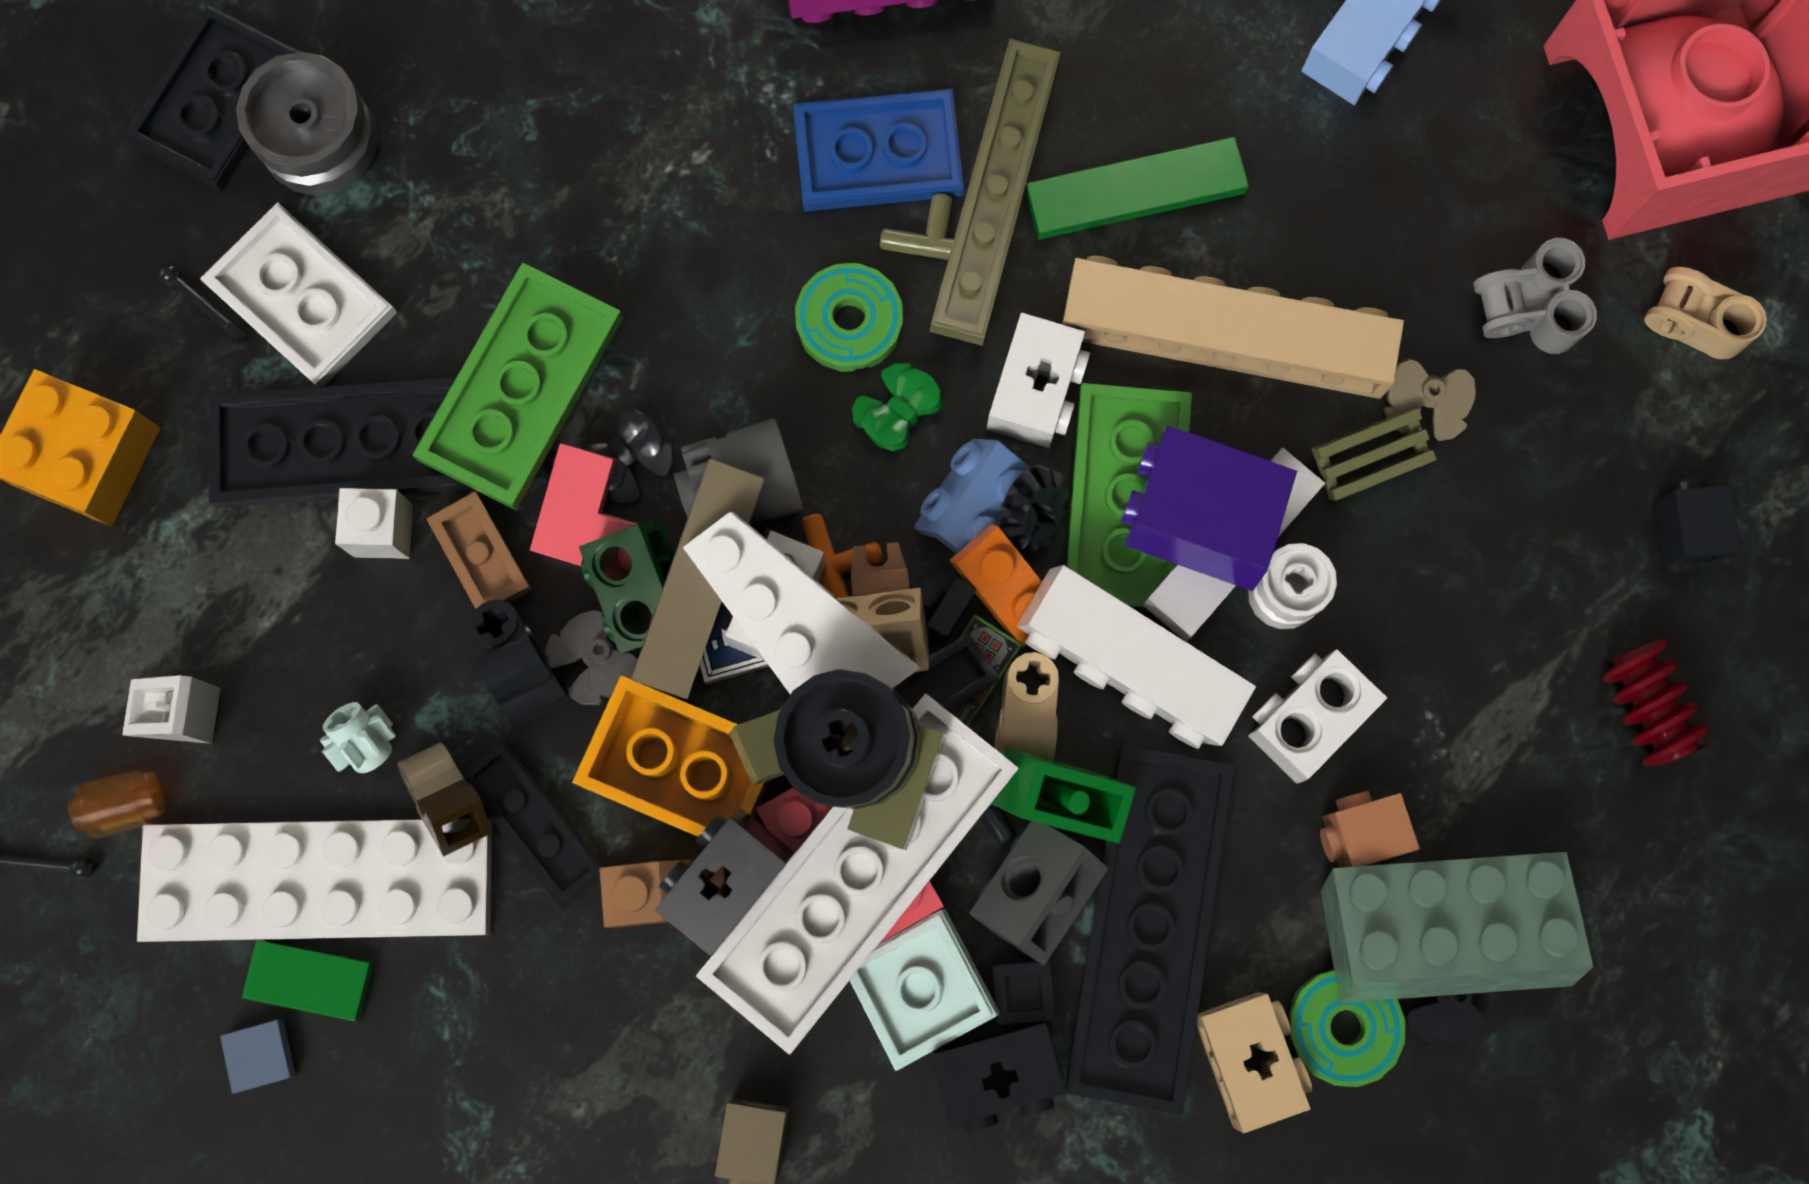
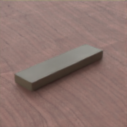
[631,459,765,699]

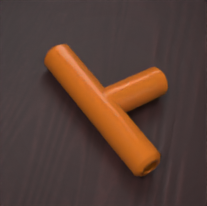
[801,514,883,598]

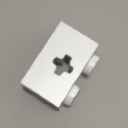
[987,313,1090,449]

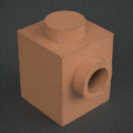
[1320,790,1420,868]

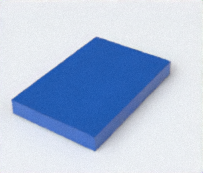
[793,89,964,211]

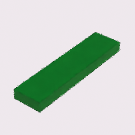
[1025,137,1249,240]

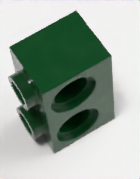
[578,517,674,654]

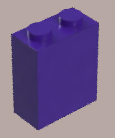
[1120,425,1297,591]

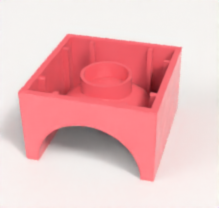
[1543,0,1809,240]

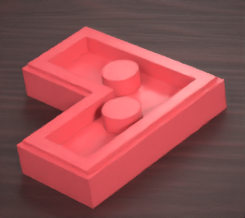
[530,443,638,573]

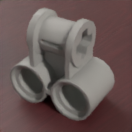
[1473,238,1597,354]

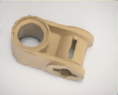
[1644,267,1767,360]
[995,652,1059,760]

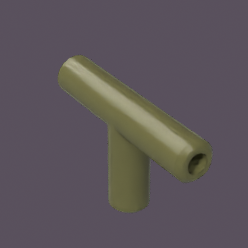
[879,193,954,260]

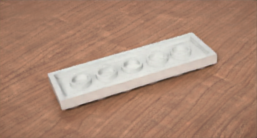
[696,693,1019,1055]
[137,818,492,942]

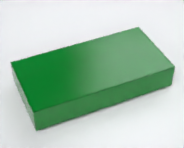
[242,940,375,1021]

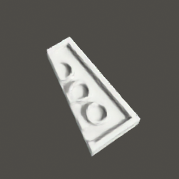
[683,512,920,694]

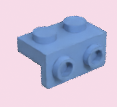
[914,438,1030,554]

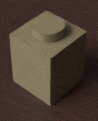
[715,1098,789,1184]

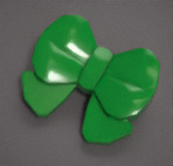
[852,363,944,451]

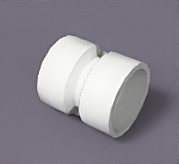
[1248,543,1337,629]

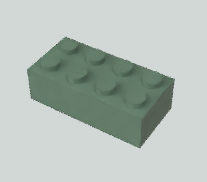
[1321,852,1594,1003]

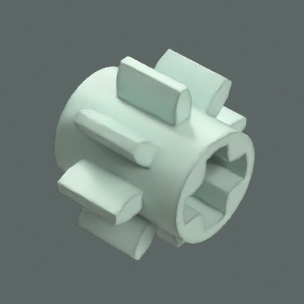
[320,702,396,773]

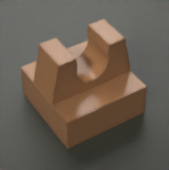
[850,542,909,596]

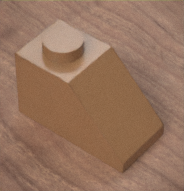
[599,859,725,928]

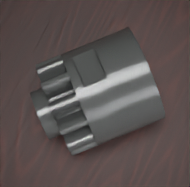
[674,418,804,524]

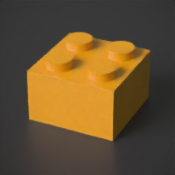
[0,369,161,527]

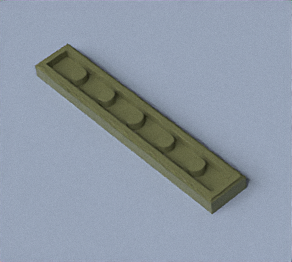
[929,39,1061,346]

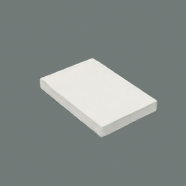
[200,202,397,387]

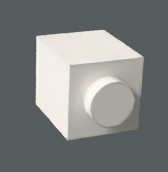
[335,488,413,559]

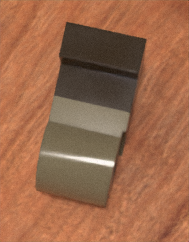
[397,742,491,857]

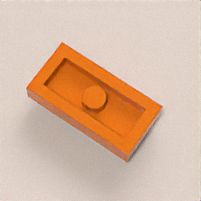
[949,524,1042,647]

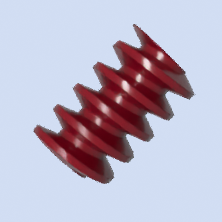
[1602,638,1711,767]

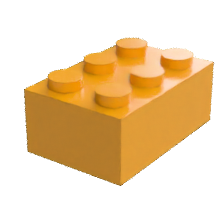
[572,675,772,837]

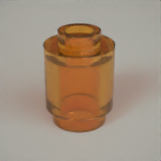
[68,770,165,840]

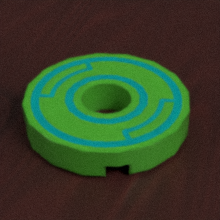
[795,263,903,372]
[1287,968,1406,1087]

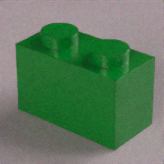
[991,747,1136,844]

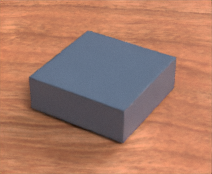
[220,1019,296,1094]

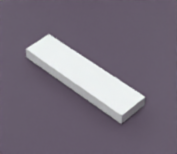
[1143,447,1325,642]

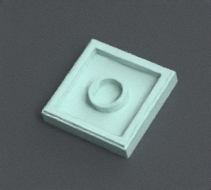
[850,909,1000,1071]

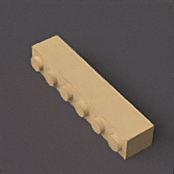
[1062,256,1404,399]

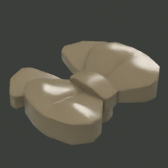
[1383,359,1476,441]

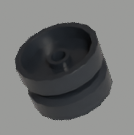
[773,669,922,809]

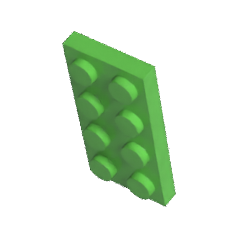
[413,263,623,510]
[1066,383,1192,612]

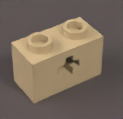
[1196,992,1312,1133]

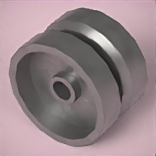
[236,52,379,196]

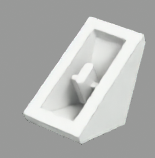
[122,675,220,744]

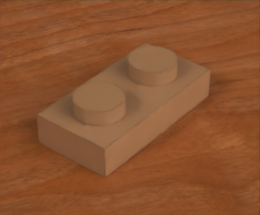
[426,491,532,609]

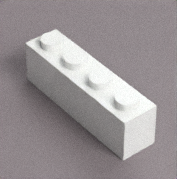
[1016,565,1256,749]

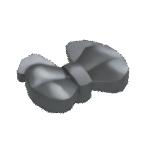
[545,610,637,705]

